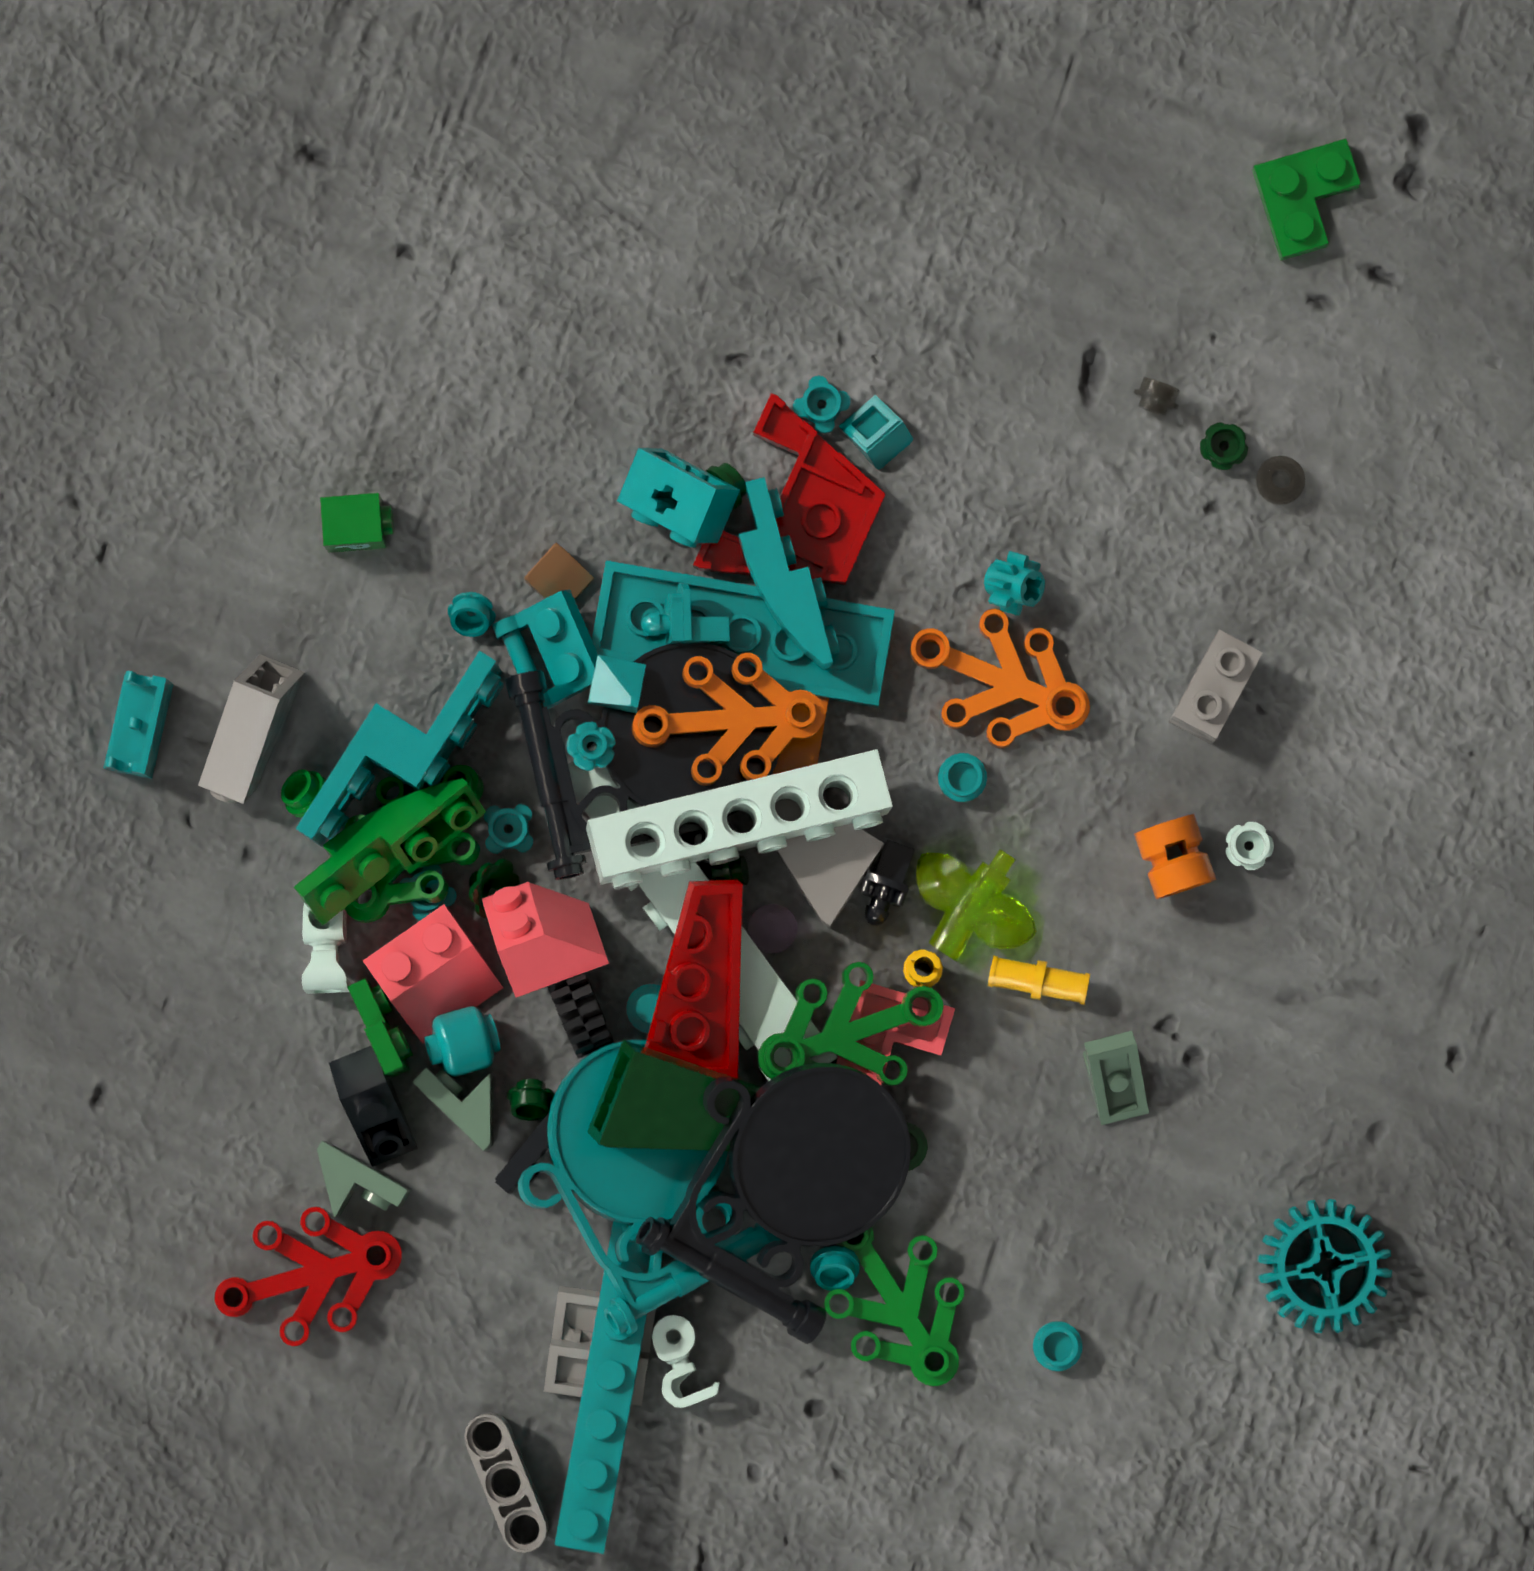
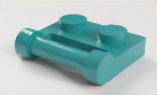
[492,589,598,709]

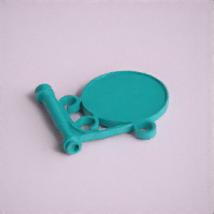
[518,1040,782,1335]

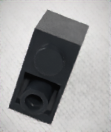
[329,1046,418,1167]

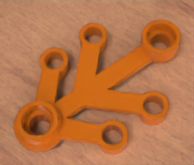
[910,609,1090,748]
[632,653,825,786]

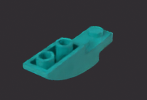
[739,477,840,670]

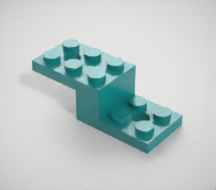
[296,650,504,847]

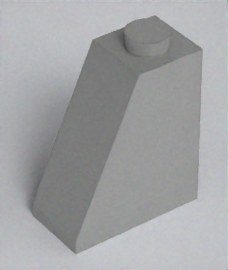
[198,654,305,804]
[775,799,884,929]

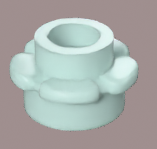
[1225,822,1274,870]

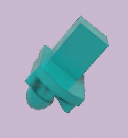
[642,583,730,645]

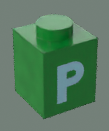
[320,493,394,553]

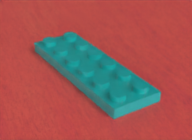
[592,560,895,708]

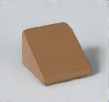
[524,542,594,600]

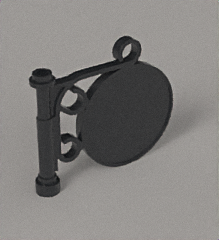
[505,643,780,880]
[636,1063,911,1344]

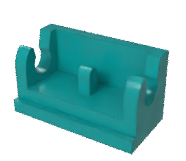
[103,671,174,779]

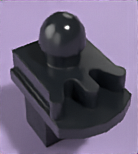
[861,839,915,926]

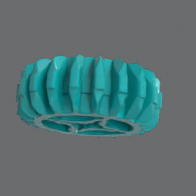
[1257,1199,1392,1333]

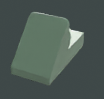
[1083,1031,1149,1125]
[413,1068,493,1152]
[317,1141,412,1217]

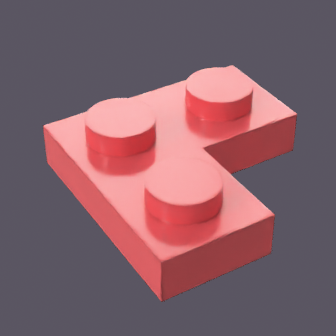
[836,980,955,1085]

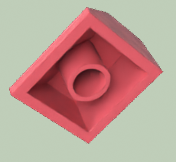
[482,882,609,998]
[363,904,504,1044]

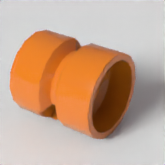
[1134,814,1217,900]

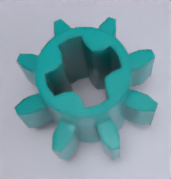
[984,551,1045,616]

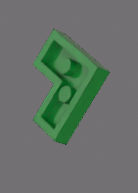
[1252,138,1361,261]
[348,978,414,1078]

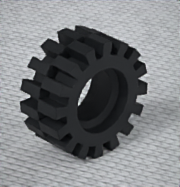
[547,972,614,1059]

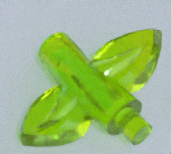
[916,849,1037,962]

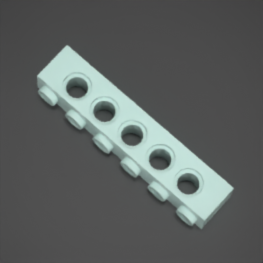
[586,749,893,889]

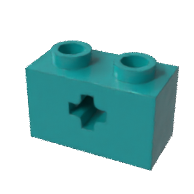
[617,448,740,548]

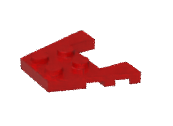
[693,393,886,585]

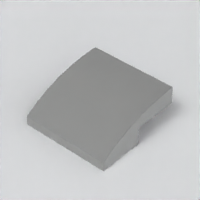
[544,1286,656,1406]

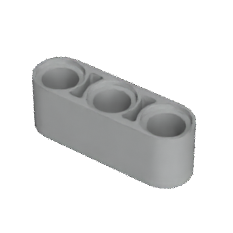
[464,1412,549,1553]

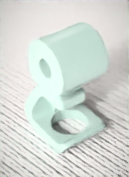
[302,903,351,994]
[652,1315,720,1408]

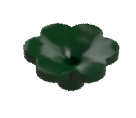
[469,858,520,918]

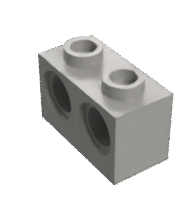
[1169,629,1263,745]

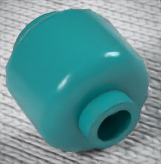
[424,1006,501,1077]

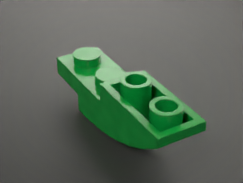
[294,778,486,925]

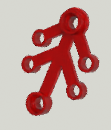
[214,1207,402,1346]

